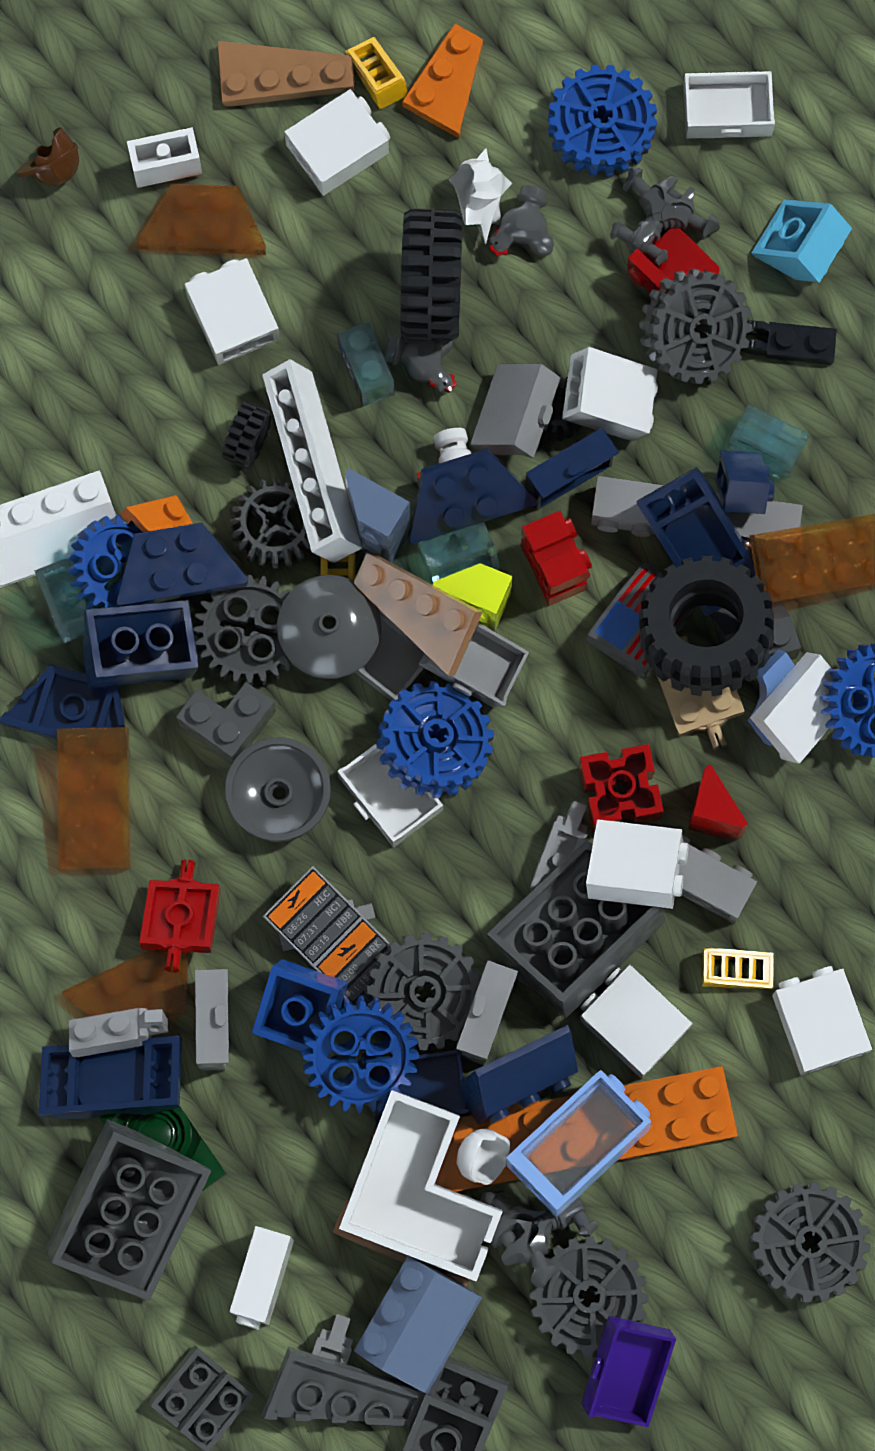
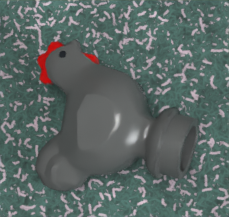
[488,185,554,257]
[383,335,457,393]

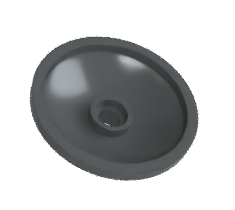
[277,575,381,679]
[225,737,331,842]

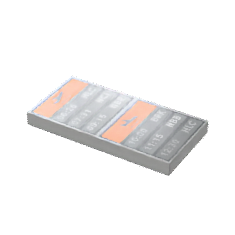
[262,866,389,1006]

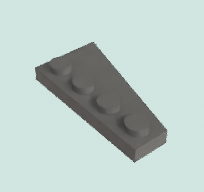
[262,1347,426,1427]

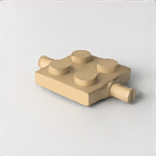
[657,636,745,750]

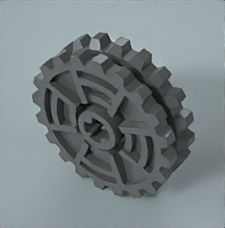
[639,269,752,384]
[364,933,481,1050]
[749,1183,871,1303]
[529,1236,649,1358]

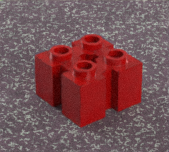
[520,510,592,606]
[578,744,664,833]

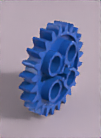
[67,514,165,610]
[820,644,875,757]
[301,996,419,1113]

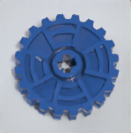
[548,64,657,177]
[376,681,494,798]

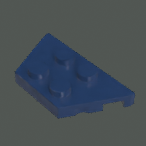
[408,448,538,545]
[115,522,248,607]
[0,665,131,759]

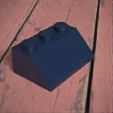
[83,600,199,688]
[458,1025,578,1125]

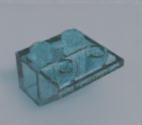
[34,558,114,643]

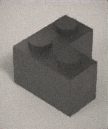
[176,682,276,764]

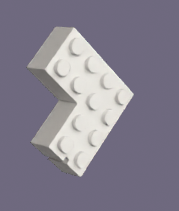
[339,1090,502,1281]

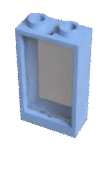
[506,1070,651,1218]

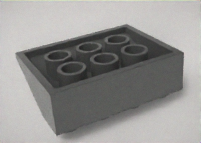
[487,840,665,1018]
[45,1119,211,1301]

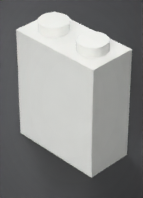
[284,89,390,196]
[185,258,280,366]
[562,347,658,441]
[586,819,689,909]
[579,965,693,1079]
[772,966,872,1076]
[230,1226,294,1330]

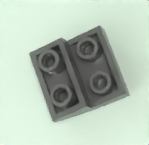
[148,1345,254,1451]

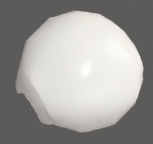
[456,1129,510,1185]

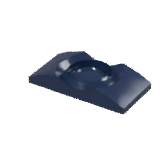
[636,467,766,616]
[39,1036,182,1119]

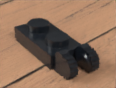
[740,320,837,365]

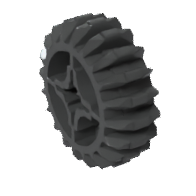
[229,477,312,570]

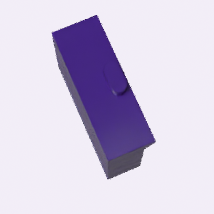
[581,1316,676,1427]

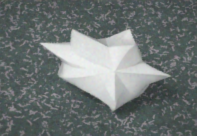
[449,148,512,245]

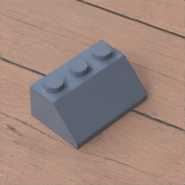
[345,468,410,563]
[354,1255,482,1394]

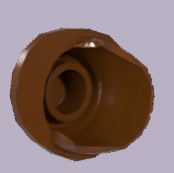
[16,127,79,186]

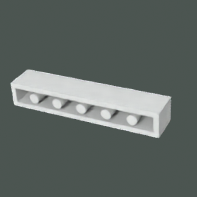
[262,359,362,563]

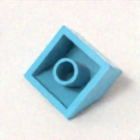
[751,199,852,283]

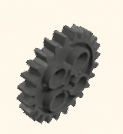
[193,575,291,686]

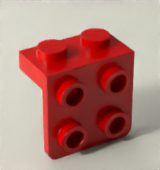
[627,227,720,293]

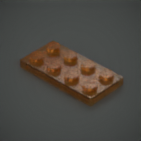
[749,514,875,602]
[57,727,131,869]

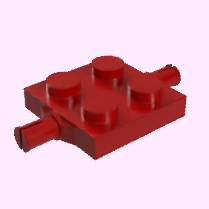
[139,859,221,973]

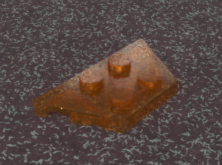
[136,184,266,255]
[62,950,188,1021]

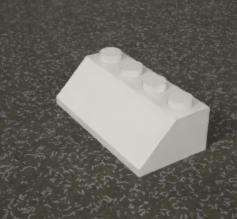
[0,470,120,588]

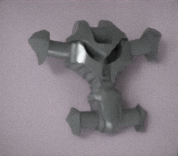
[610,168,720,267]
[480,1179,599,1288]

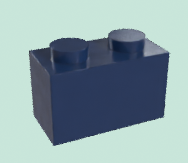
[715,450,775,514]

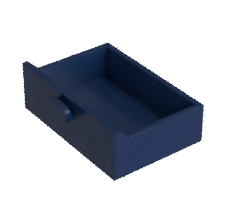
[525,428,619,510]
[369,1049,469,1127]

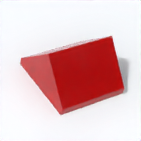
[688,764,748,841]

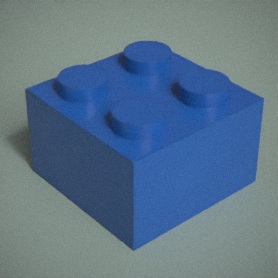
[252,959,349,1051]

